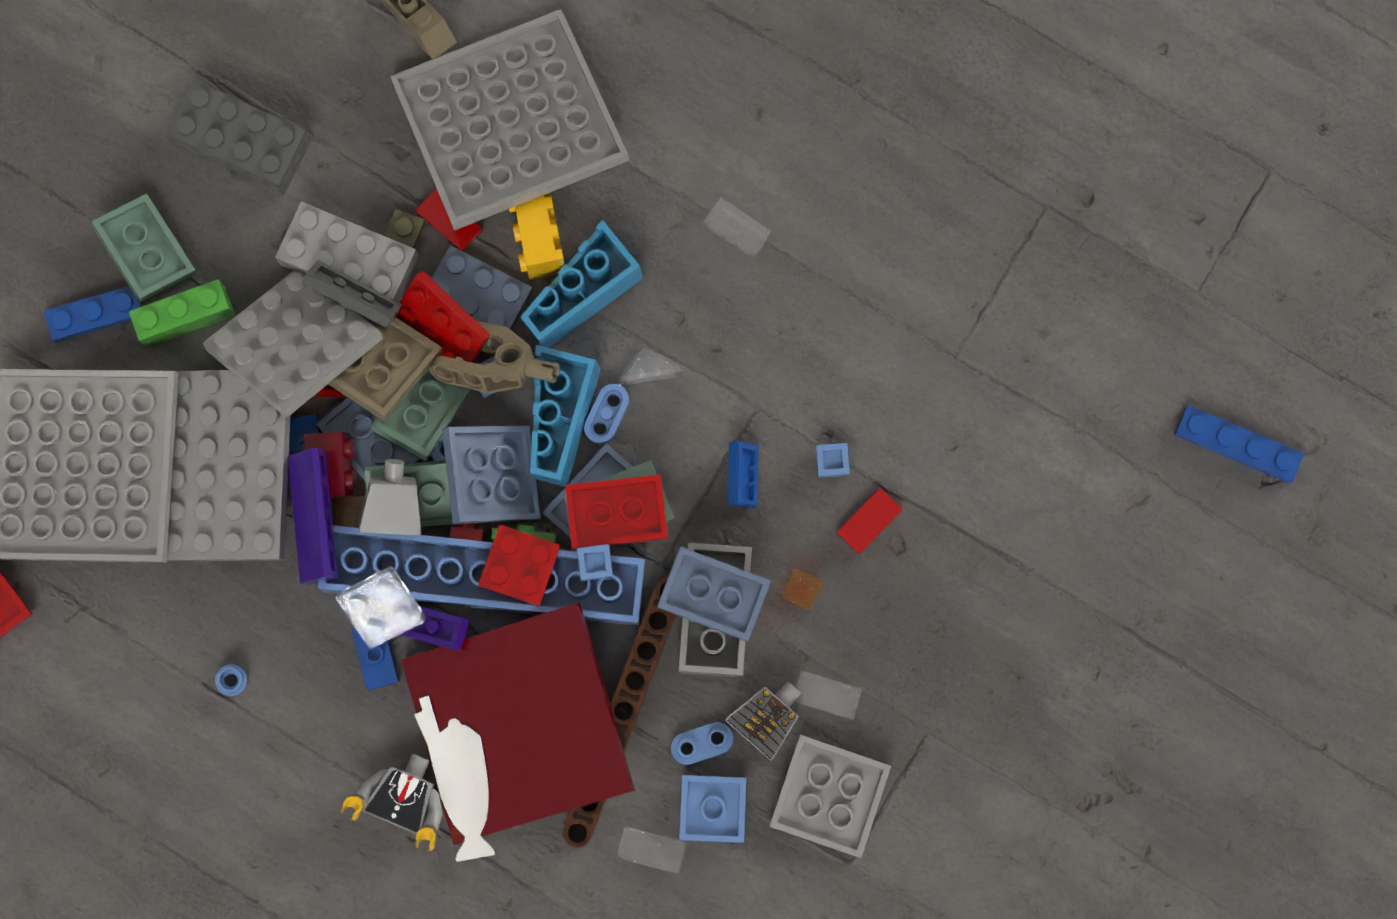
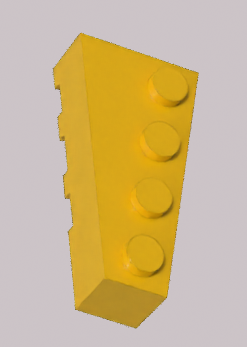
[509,193,564,280]

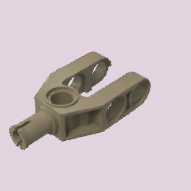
[430,320,560,393]

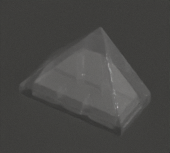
[619,346,682,387]

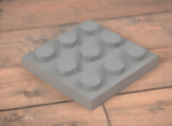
[769,735,891,858]

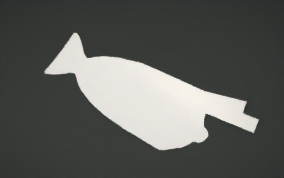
[414,695,495,862]

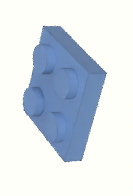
[679,775,746,843]

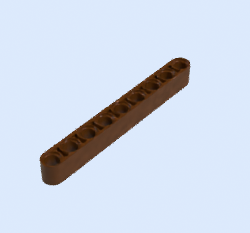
[563,576,676,848]

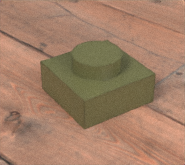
[385,209,425,249]

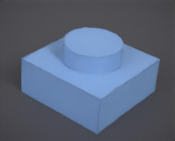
[815,443,850,478]
[577,544,613,582]

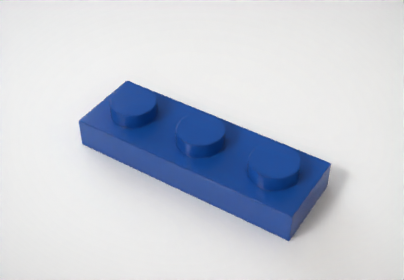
[44,286,142,343]

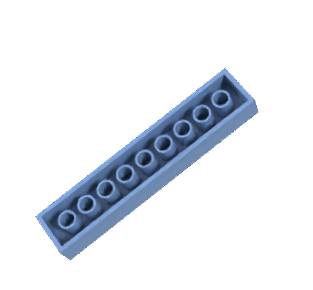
[318,525,645,626]

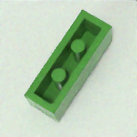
[129,279,236,348]

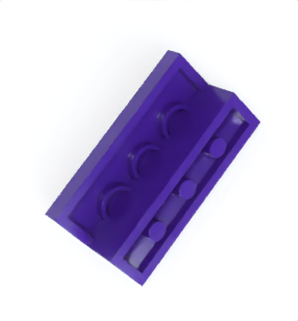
[288,448,338,585]

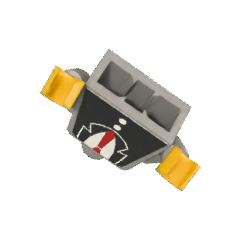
[340,754,443,851]

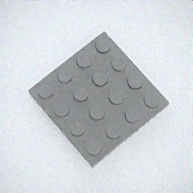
[203,269,383,418]

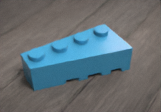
[521,220,643,348]
[530,345,601,487]

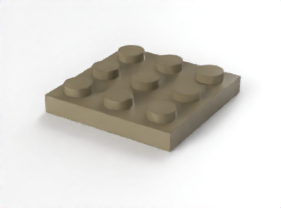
[328,311,442,422]

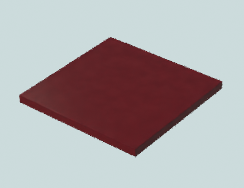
[401,603,635,845]

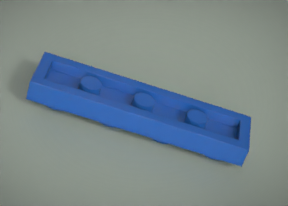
[1174,405,1304,484]

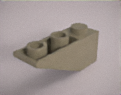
[382,0,457,59]

